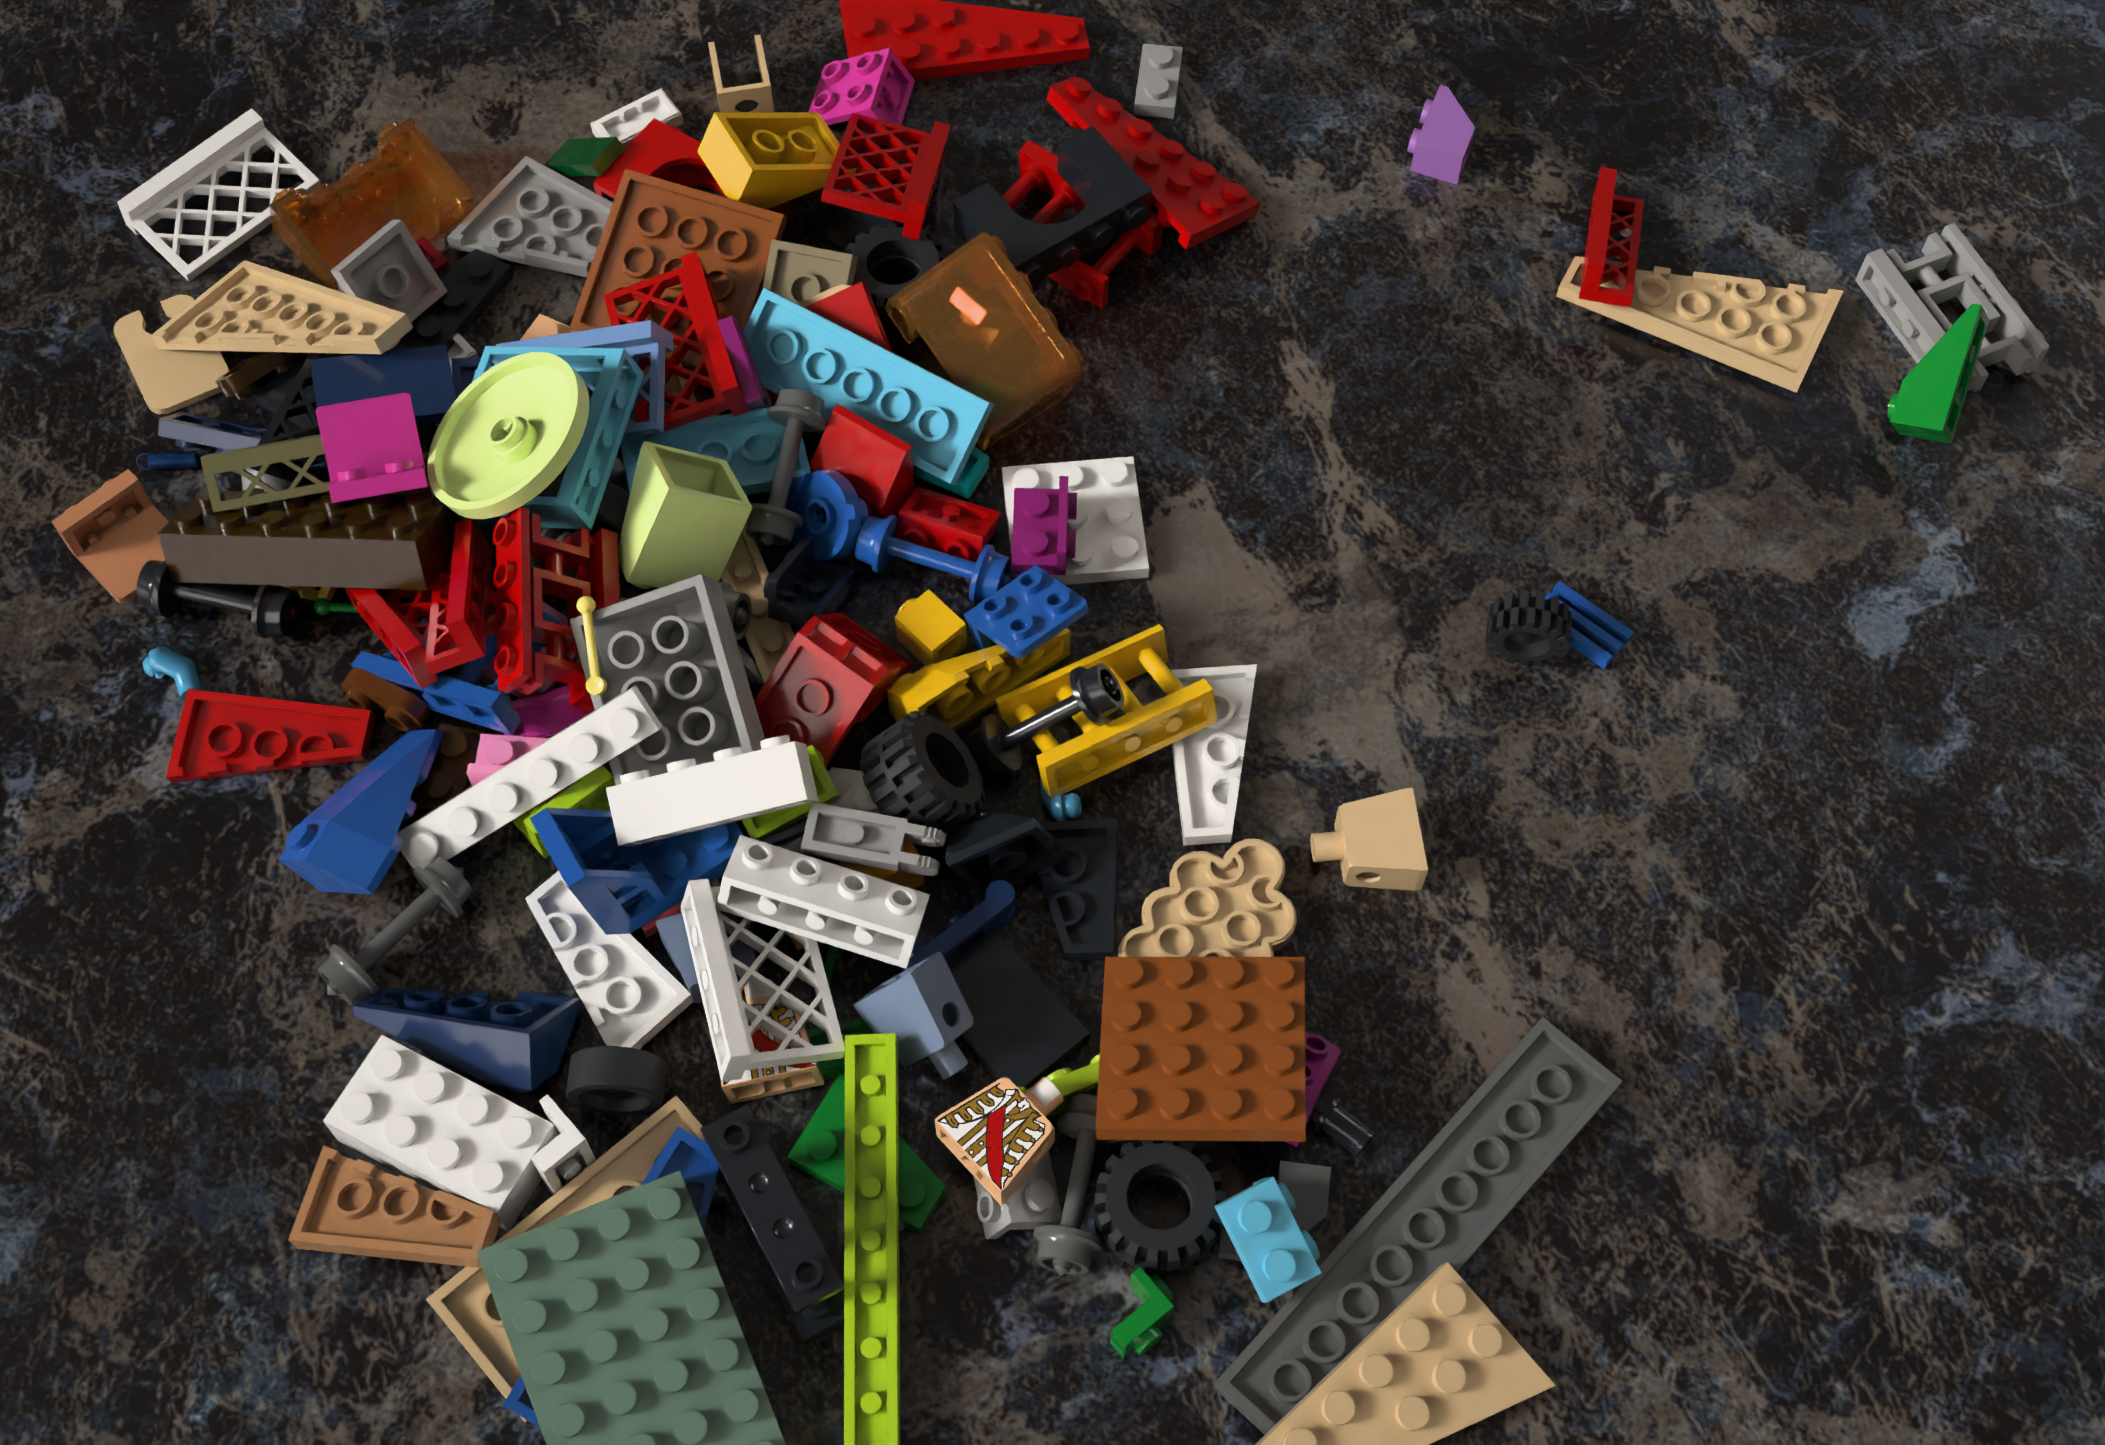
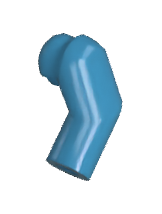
[143,647,203,702]
[1040,776,1082,821]

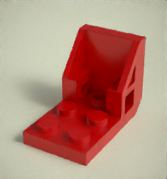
[754,613,915,767]

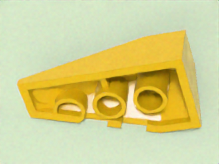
[887,628,1071,731]

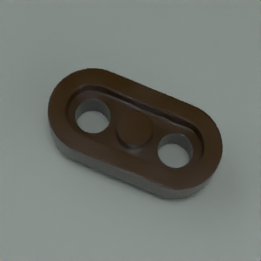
[215,352,297,400]

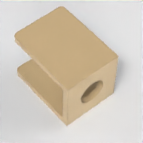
[708,35,774,112]

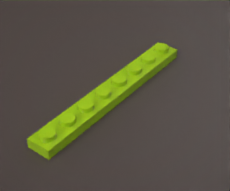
[844,1033,900,1445]

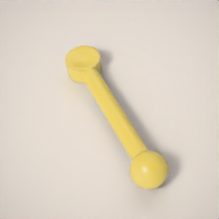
[576,596,607,696]

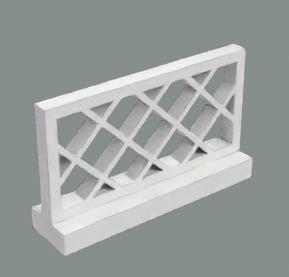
[117,108,321,282]
[680,879,845,1081]

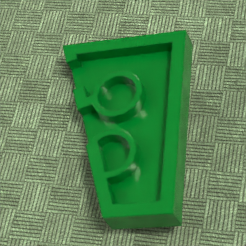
[788,1072,946,1236]

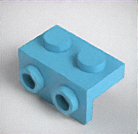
[1214,1177,1321,1303]

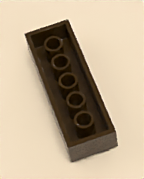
[157,488,458,590]

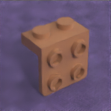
[51,469,169,603]

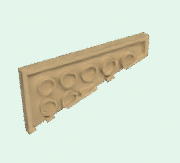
[1556,256,1844,393]
[150,260,413,354]
[426,1095,706,1425]
[1255,1262,1556,1445]

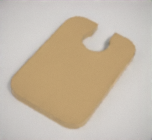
[113,294,229,414]

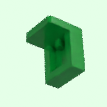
[1110,1267,1174,1360]

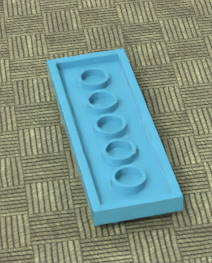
[743,288,994,485]

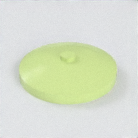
[427,352,589,519]

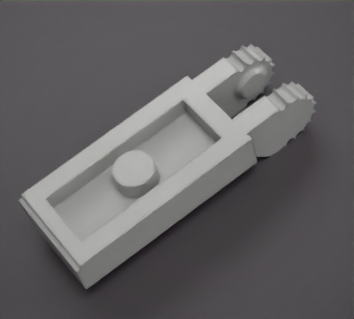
[801,802,946,876]

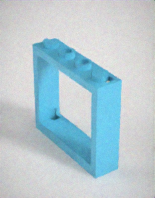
[431,346,644,530]

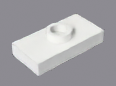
[590,88,684,148]

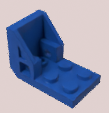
[530,808,744,935]

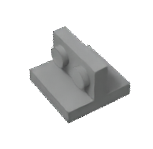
[331,219,448,322]

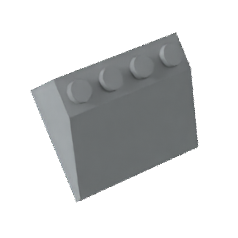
[570,574,765,785]

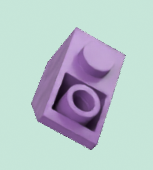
[1407,85,1475,185]

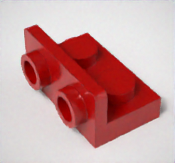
[895,487,1001,562]

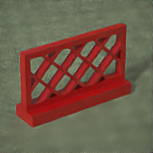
[821,112,951,240]
[603,251,750,439]
[345,564,497,689]

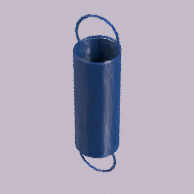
[136,451,208,470]

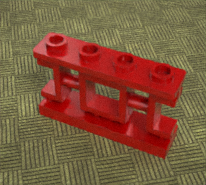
[493,506,620,715]

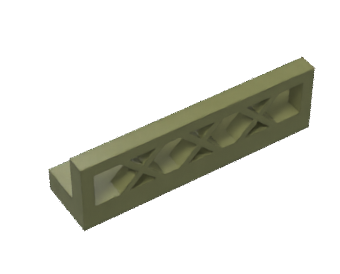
[200,434,330,513]

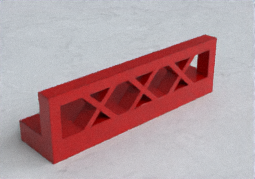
[1579,167,1644,308]
[424,518,493,675]

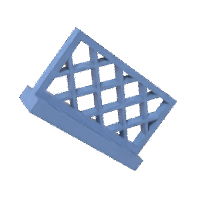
[496,320,674,438]

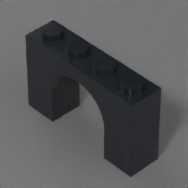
[953,126,1152,295]

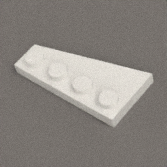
[1166,664,1257,846]
[525,870,694,1049]

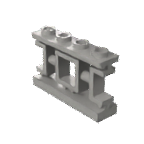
[1855,223,2049,392]

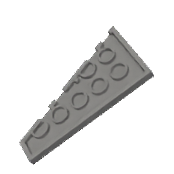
[447,156,613,277]

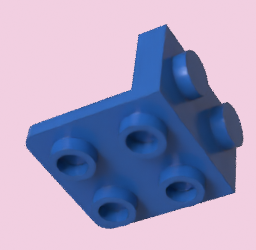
[964,565,1089,658]

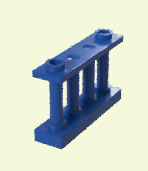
[351,597,569,735]

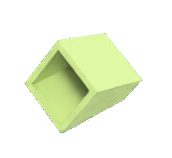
[618,441,753,589]

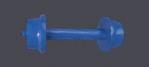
[855,515,1011,603]

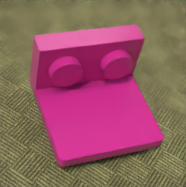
[809,48,915,126]
[316,392,428,503]

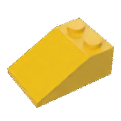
[697,112,857,209]

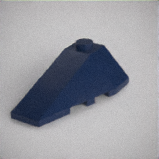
[353,989,580,1093]

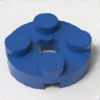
[786,470,868,560]

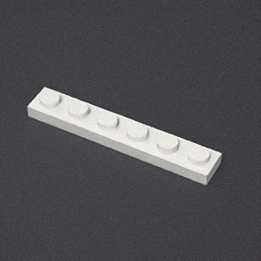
[397,685,662,869]

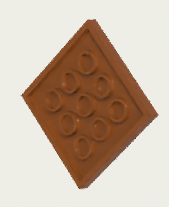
[569,169,787,373]
[1096,957,1306,1142]

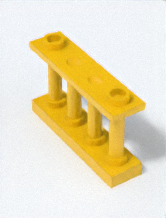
[995,624,1218,800]

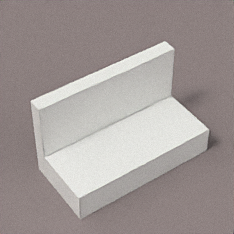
[531,1094,596,1195]

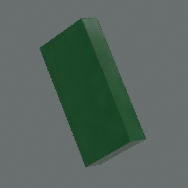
[544,137,625,177]

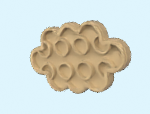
[1118,839,1297,957]

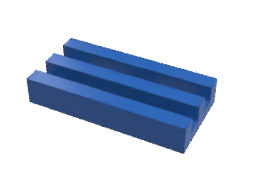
[1545,580,1634,670]

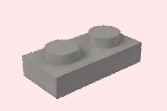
[1134,44,1183,119]

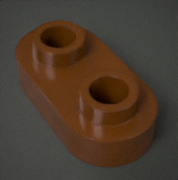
[341,668,432,731]

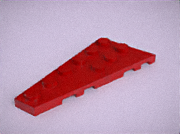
[838,0,1090,80]
[1046,76,1261,250]

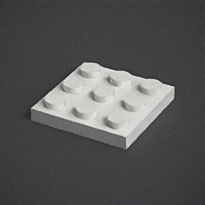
[1002,456,1149,585]

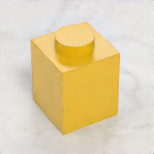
[895,589,967,666]

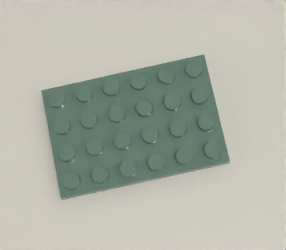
[476,1170,786,1445]

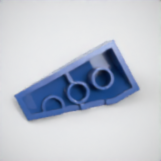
[278,729,443,895]

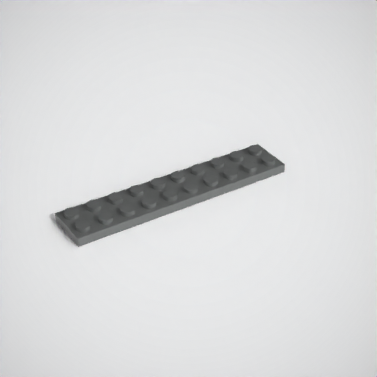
[1213,1017,1623,1435]

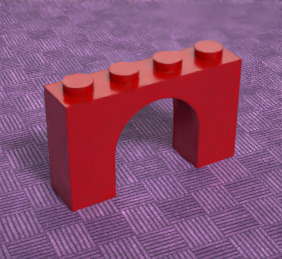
[593,118,792,220]

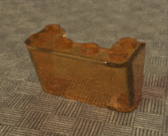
[269,117,474,290]
[884,232,1083,450]

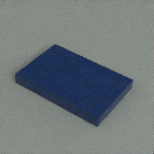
[310,345,456,426]

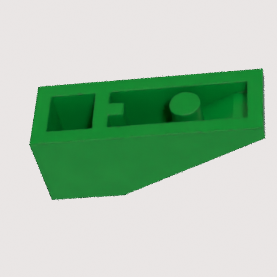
[1887,304,1990,444]

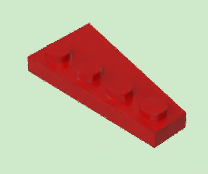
[166,689,376,783]

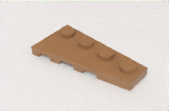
[288,1145,501,1268]

